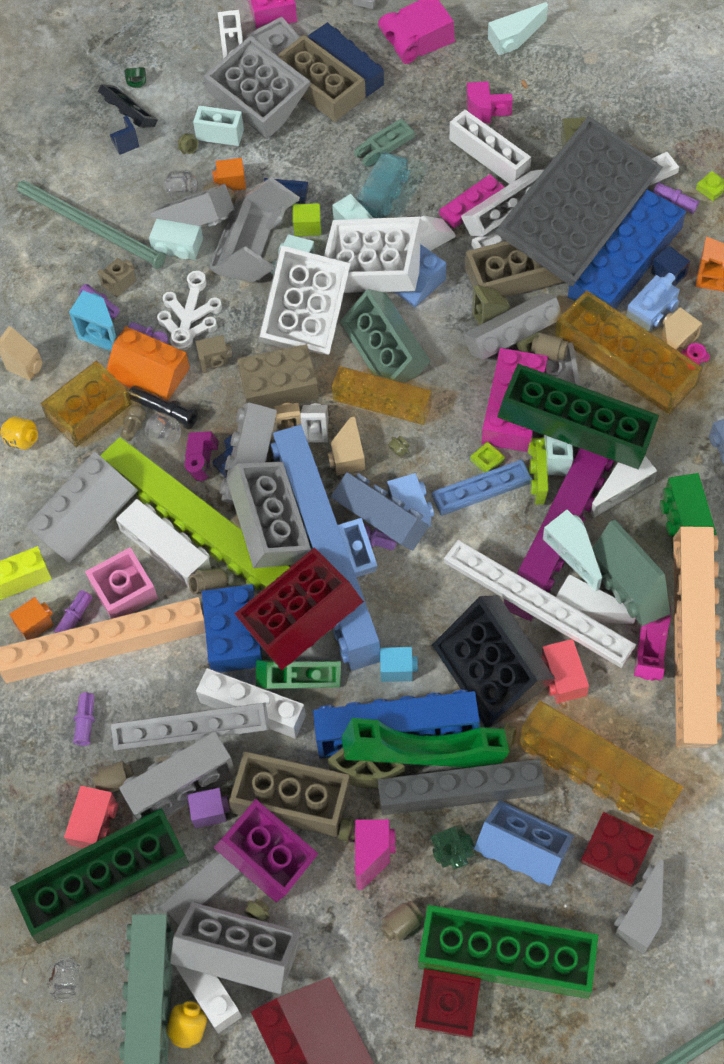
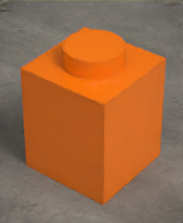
[212,158,246,191]
[9,597,54,640]

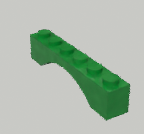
[341,718,509,768]

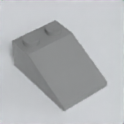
[150,184,235,227]

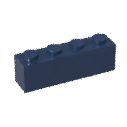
[308,22,384,97]

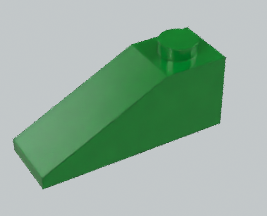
[256,660,341,689]

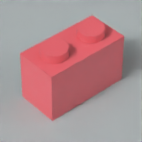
[541,639,589,704]
[64,786,118,848]

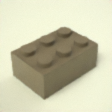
[237,344,319,409]

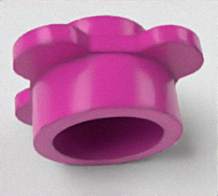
[681,343,710,368]

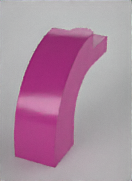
[634,606,671,681]

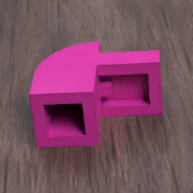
[466,81,513,123]

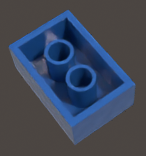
[202,584,263,673]

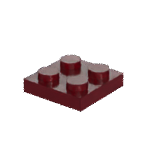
[580,812,654,887]
[415,969,481,1039]

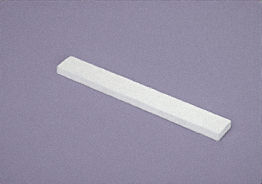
[444,540,636,668]

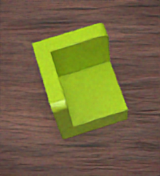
[293,203,321,237]

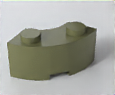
[328,748,405,789]

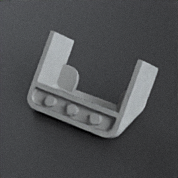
[210,177,300,282]

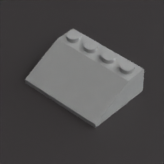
[204,36,311,139]

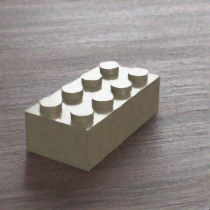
[277,35,366,122]
[465,241,564,297]
[229,751,350,837]

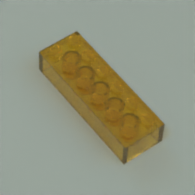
[555,290,703,415]
[520,700,684,830]

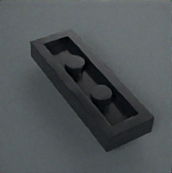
[98,84,158,128]

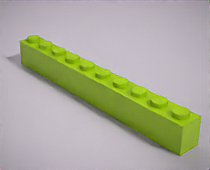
[100,437,290,591]

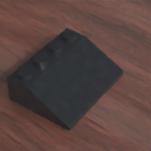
[432,595,555,728]

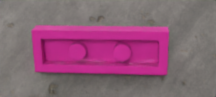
[439,174,505,228]

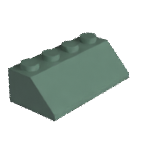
[340,289,431,391]
[592,519,670,626]

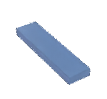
[432,459,533,516]

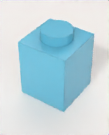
[380,647,418,682]

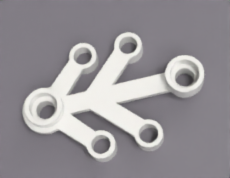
[157,271,222,350]

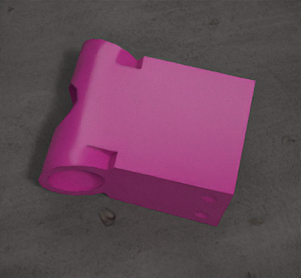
[378,0,455,64]

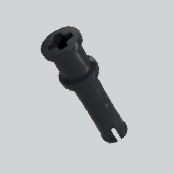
[128,385,198,429]

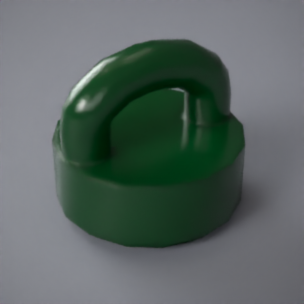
[124,67,146,88]

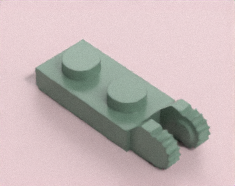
[354,119,415,167]

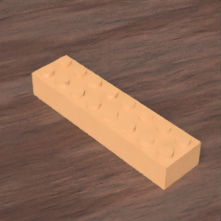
[673,527,722,748]

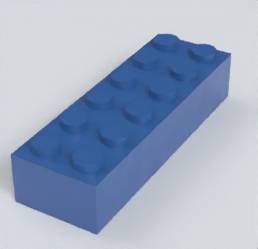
[568,190,686,320]
[313,690,479,759]

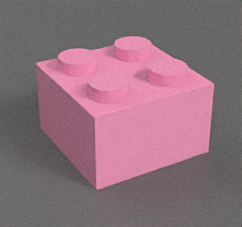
[85,548,158,619]

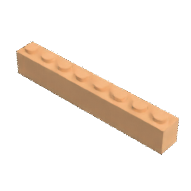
[0,597,205,683]

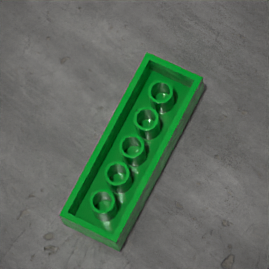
[418,905,599,999]

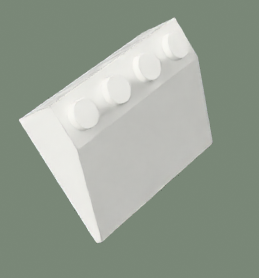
[324,217,421,293]
[258,246,350,355]

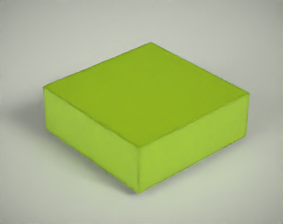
[470,441,505,473]

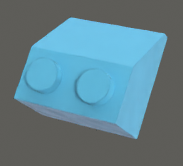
[69,291,117,351]

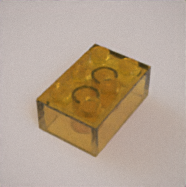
[40,360,132,448]

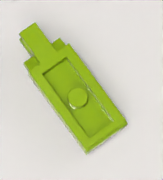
[528,438,548,505]

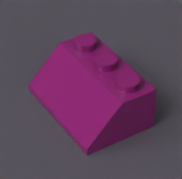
[213,799,318,903]

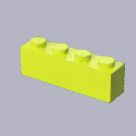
[0,546,52,600]

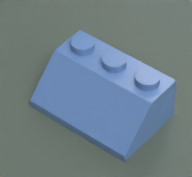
[395,244,446,307]
[474,800,574,886]

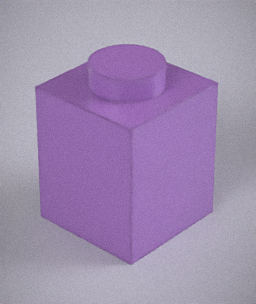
[187,788,230,828]

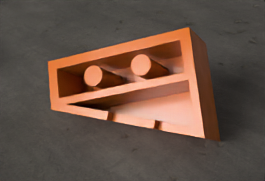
[695,236,724,292]

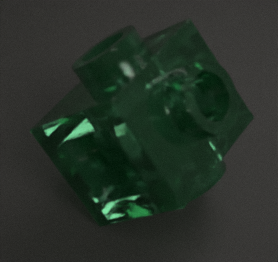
[430,825,475,870]

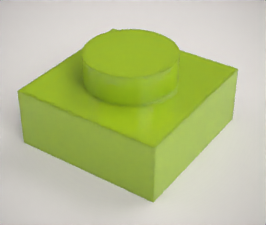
[696,171,724,201]

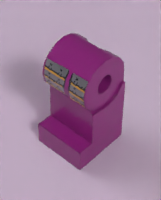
[185,431,219,481]

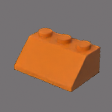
[105,326,190,401]

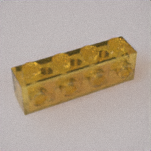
[332,366,432,425]

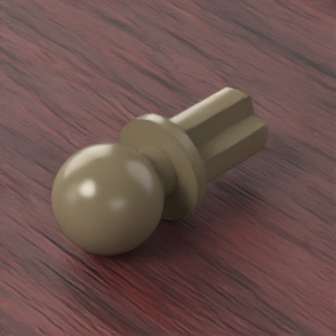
[120,405,146,441]

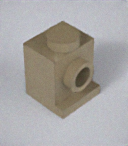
[97,257,136,297]
[195,335,233,373]

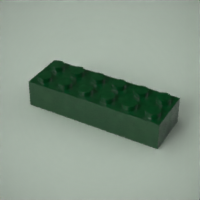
[497,363,659,470]
[10,808,190,944]

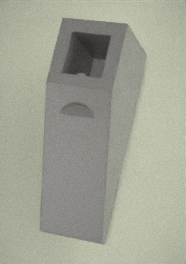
[614,859,664,954]

